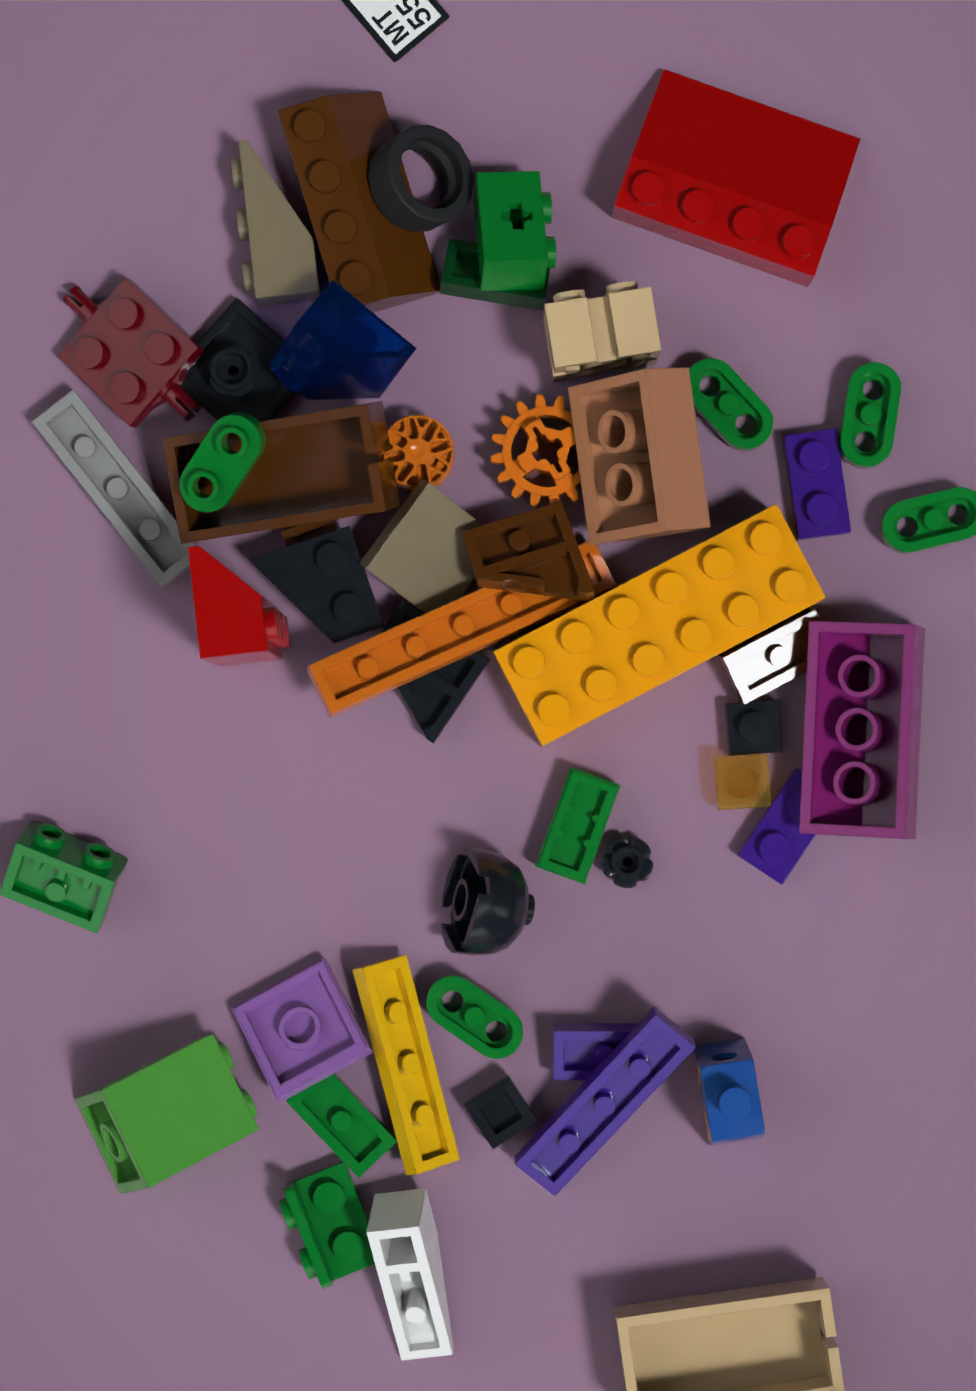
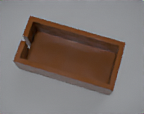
[162,401,400,544]

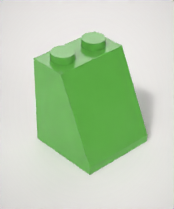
[75,1034,259,1194]

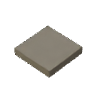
[359,478,482,614]

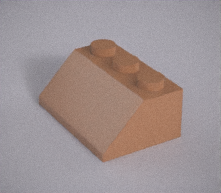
[568,367,711,545]

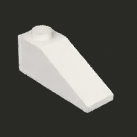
[366,1188,454,1361]

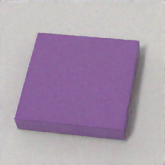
[232,958,373,1103]

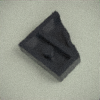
[253,526,384,644]
[381,601,490,743]

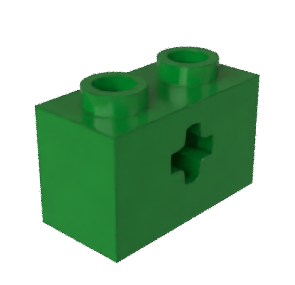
[473,171,556,291]

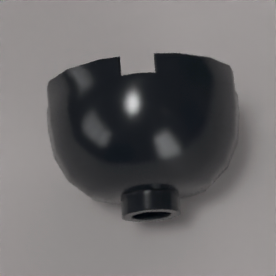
[441,847,535,955]

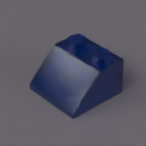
[268,280,417,400]

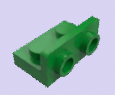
[0,821,128,933]
[279,1161,375,1289]

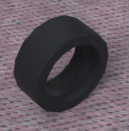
[368,125,474,232]

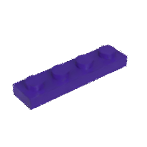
[515,1007,696,1196]

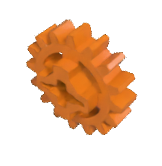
[490,394,581,509]

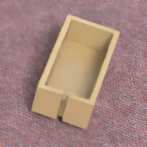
[614,1277,845,1391]

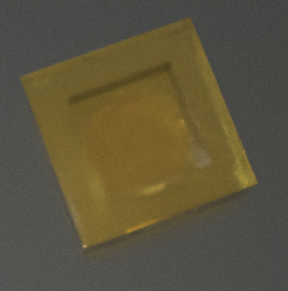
[713,754,771,810]

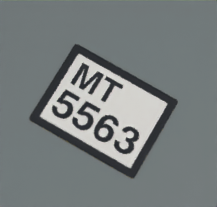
[342,0,449,63]

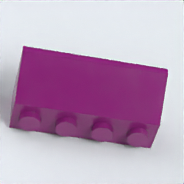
[799,621,925,839]

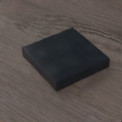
[181,298,316,421]

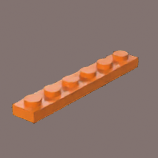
[307,541,617,718]

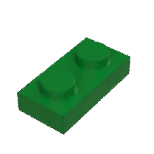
[286,1073,397,1178]

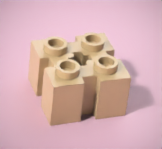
[543,281,661,382]

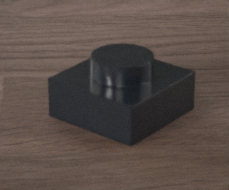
[724,700,783,756]
[464,1074,537,1149]

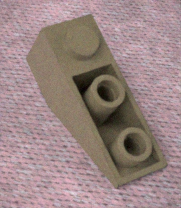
[231,140,322,307]

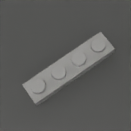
[32,390,197,588]

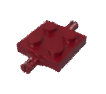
[58,277,205,428]

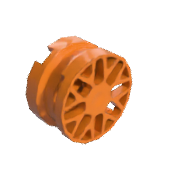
[381,415,454,492]

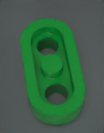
[689,358,773,451]
[838,362,901,469]
[180,412,266,512]
[880,487,976,554]
[426,975,523,1059]

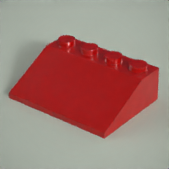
[611,69,861,287]

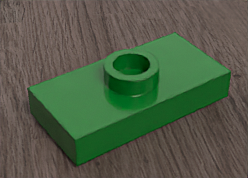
[535,767,620,885]

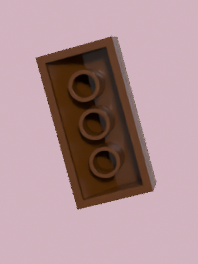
[278,92,440,322]

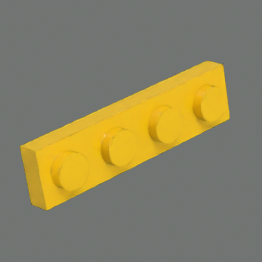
[352,955,460,1175]

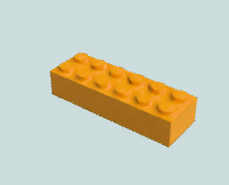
[493,504,826,747]

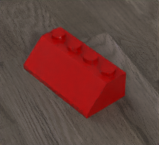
[188,546,291,667]

